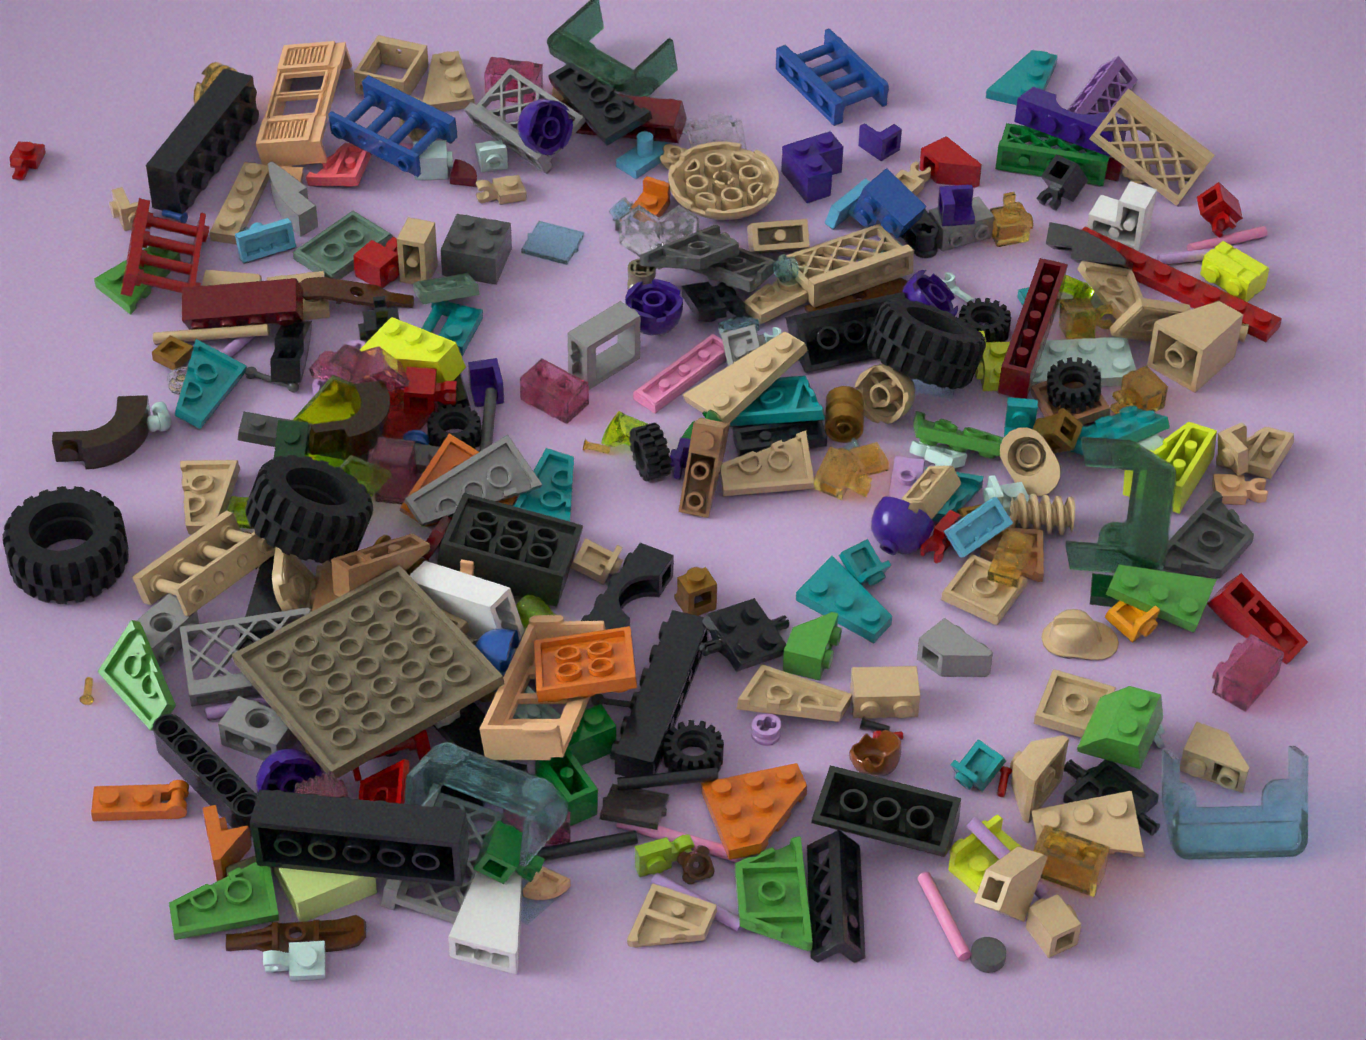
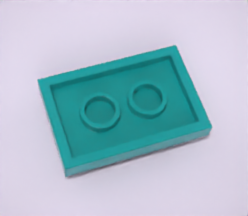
[1069,406,1170,460]

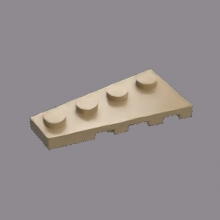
[743,253,837,324]
[683,331,808,423]

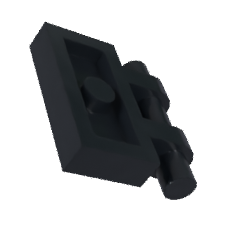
[681,281,746,322]

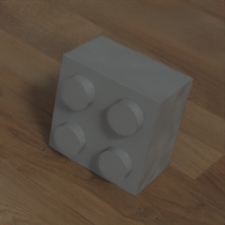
[440,214,512,285]

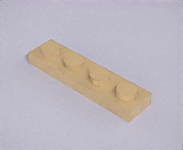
[210,162,270,245]

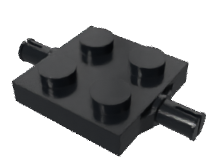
[699,598,789,672]
[1063,759,1160,836]

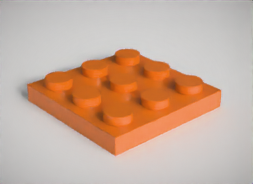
[534,626,637,703]

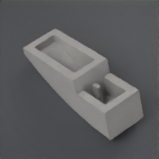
[268,161,318,237]

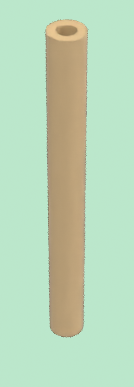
[153,324,270,344]

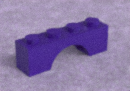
[1014,87,1128,157]

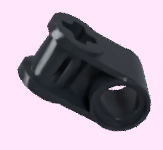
[900,209,939,258]

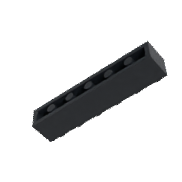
[610,610,709,777]

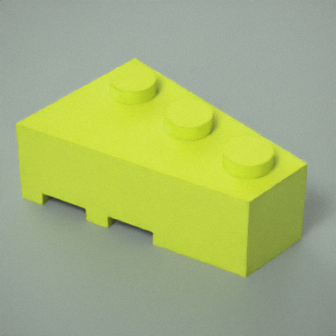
[354,317,466,383]
[1123,421,1217,514]

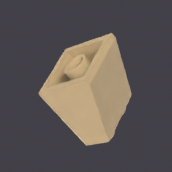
[1147,301,1244,393]

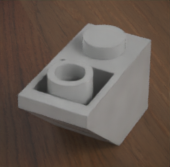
[917,618,993,677]

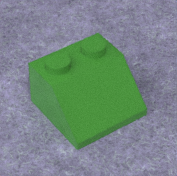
[1077,686,1163,769]

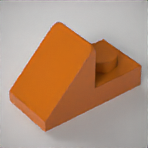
[202,805,252,881]

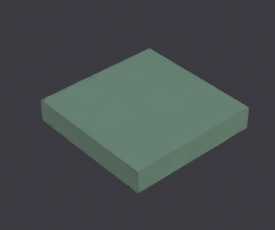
[413,273,480,304]

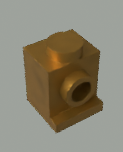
[1033,408,1083,454]
[674,567,717,616]

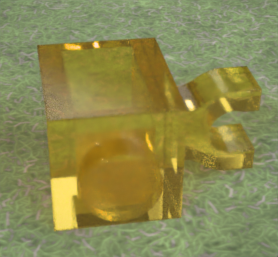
[990,192,1033,247]
[1059,298,1113,339]
[1110,365,1168,414]
[814,446,872,500]

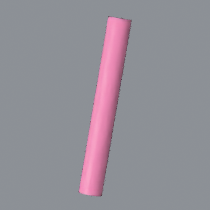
[1187,226,1267,251]
[917,872,971,961]

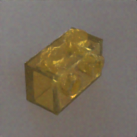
[1033,824,1110,897]

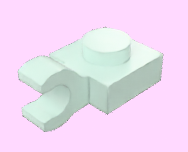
[263,941,326,981]

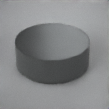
[970,937,1006,973]

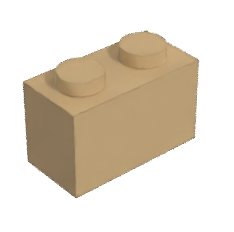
[397,217,438,284]
[747,219,810,254]
[850,666,920,719]

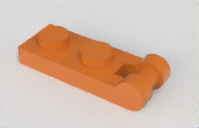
[91,780,189,821]

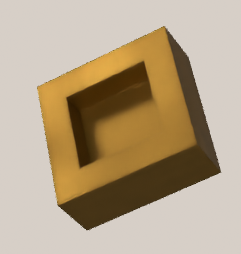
[152,335,193,371]

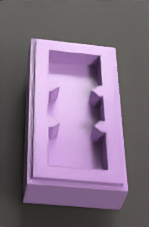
[888,456,925,499]

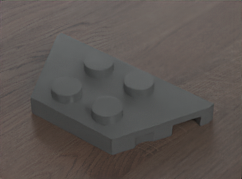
[640,225,739,271]
[689,248,776,292]
[1151,491,1254,578]

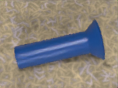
[162,210,188,223]

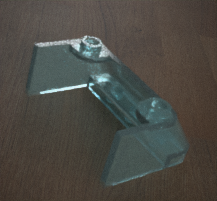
[404,742,568,867]
[1162,746,1309,860]

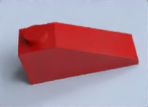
[1207,573,1308,664]

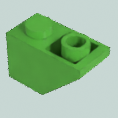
[783,612,842,681]

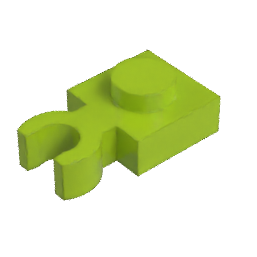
[635,834,694,877]

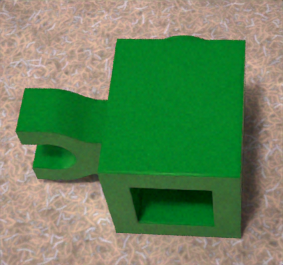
[473,821,545,884]

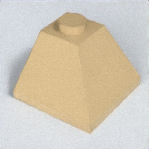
[1010,735,1069,823]

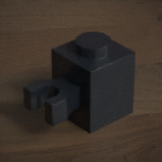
[1036,154,1088,211]
[358,296,400,342]

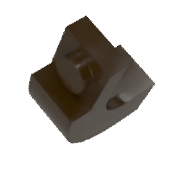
[308,380,390,459]
[52,395,151,469]

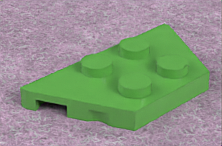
[735,836,813,951]

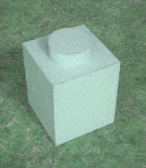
[413,140,453,180]

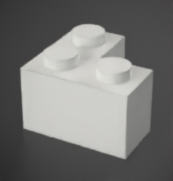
[1087,181,1157,251]

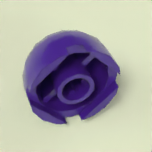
[517,99,573,155]
[902,270,958,316]
[625,279,683,335]
[871,496,935,555]
[256,748,325,796]

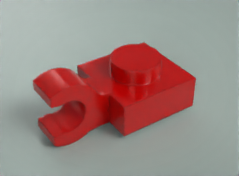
[9,141,46,180]
[920,510,961,564]

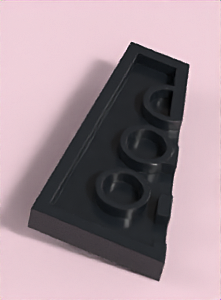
[548,62,652,146]

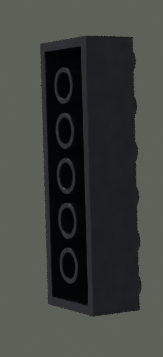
[146,68,259,214]
[250,789,469,886]

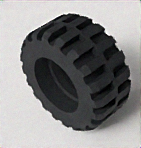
[867,298,986,389]
[245,455,373,563]
[2,486,129,604]

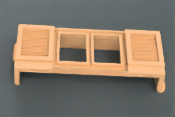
[256,41,353,167]
[479,615,606,760]

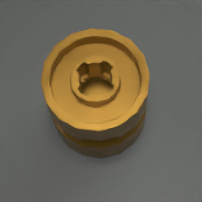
[825,386,864,443]

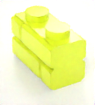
[1200,241,1269,302]

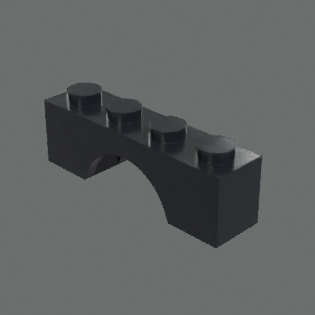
[581,543,674,630]

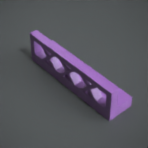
[1067,56,1138,114]

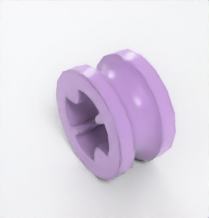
[751,713,781,746]

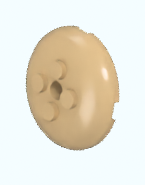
[668,142,779,220]

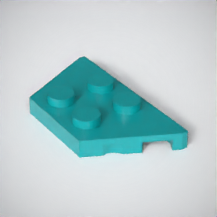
[730,375,825,426]

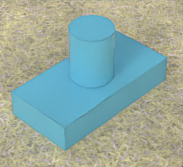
[616,131,669,179]
[825,178,870,230]
[235,218,296,263]
[943,497,1013,558]

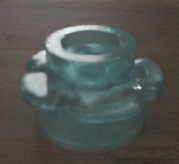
[608,196,634,221]
[773,254,798,283]

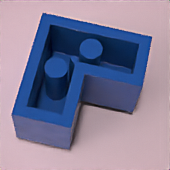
[852,168,927,239]

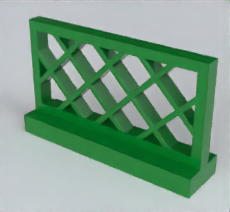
[995,123,1110,186]

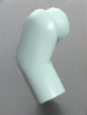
[147,402,171,432]

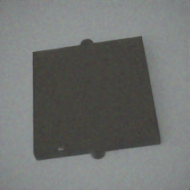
[599,784,669,830]

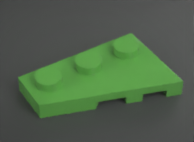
[169,862,279,940]

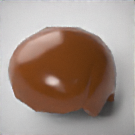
[849,730,902,777]

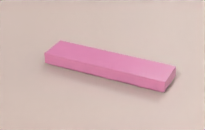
[633,334,727,413]

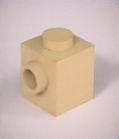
[1026,894,1081,958]

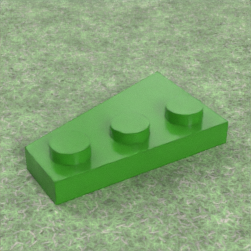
[94,246,181,315]
[913,411,1004,459]
[1105,564,1217,633]
[98,620,176,731]

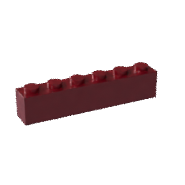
[997,258,1068,399]

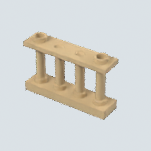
[132,511,275,617]

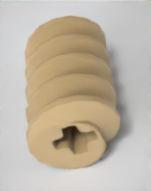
[1009,493,1075,535]

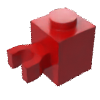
[1197,182,1243,238]
[353,237,399,288]
[404,367,457,415]

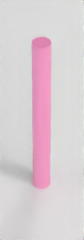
[616,814,748,862]

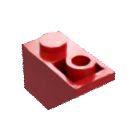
[919,136,982,188]

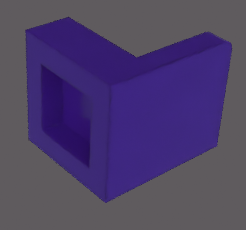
[858,123,902,161]
[937,185,975,226]
[468,358,504,407]

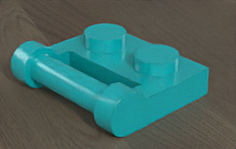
[421,300,483,356]

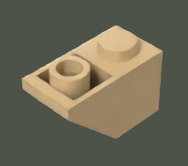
[1179,722,1249,793]
[974,846,1048,922]

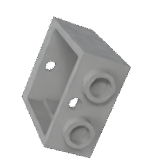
[567,301,641,391]

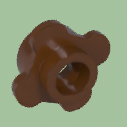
[677,845,714,884]

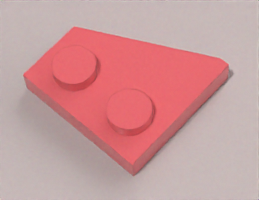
[306,143,372,187]

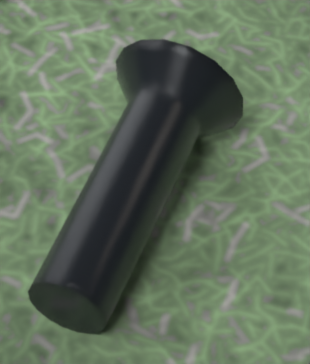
[860,716,890,731]

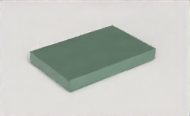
[293,211,393,279]

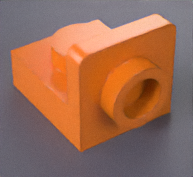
[631,176,670,221]

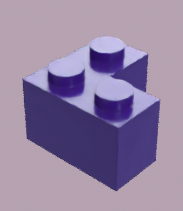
[781,131,844,203]

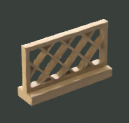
[1089,88,1215,206]
[781,224,914,308]

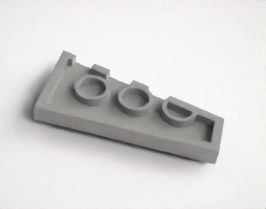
[404,435,542,527]

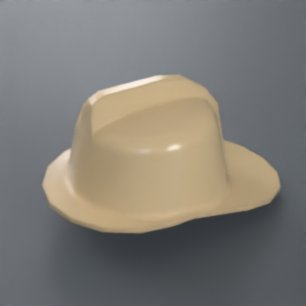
[1000,428,1061,496]
[1041,609,1119,660]

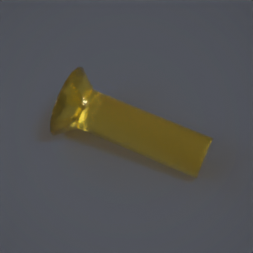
[583,438,611,454]
[79,677,94,705]

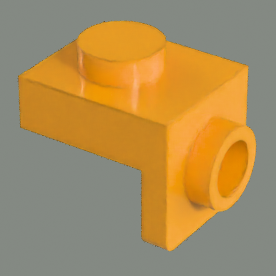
[1105,601,1160,643]

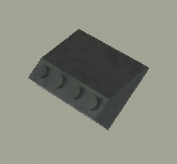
[437,493,583,607]

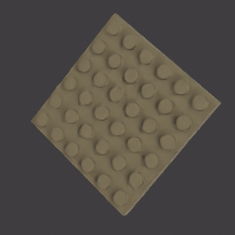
[232,565,504,780]

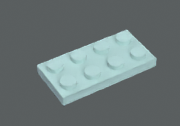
[1030,337,1138,390]

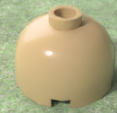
[855,364,915,424]

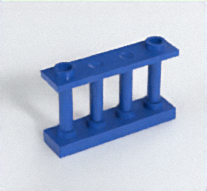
[776,28,889,126]
[328,75,458,177]

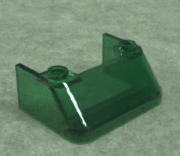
[547,0,678,97]
[1065,437,1177,573]

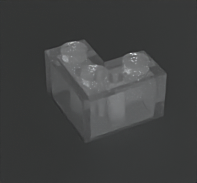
[619,205,699,270]

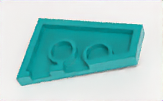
[986,50,1058,105]
[175,339,247,429]
[514,448,574,522]
[796,556,892,643]

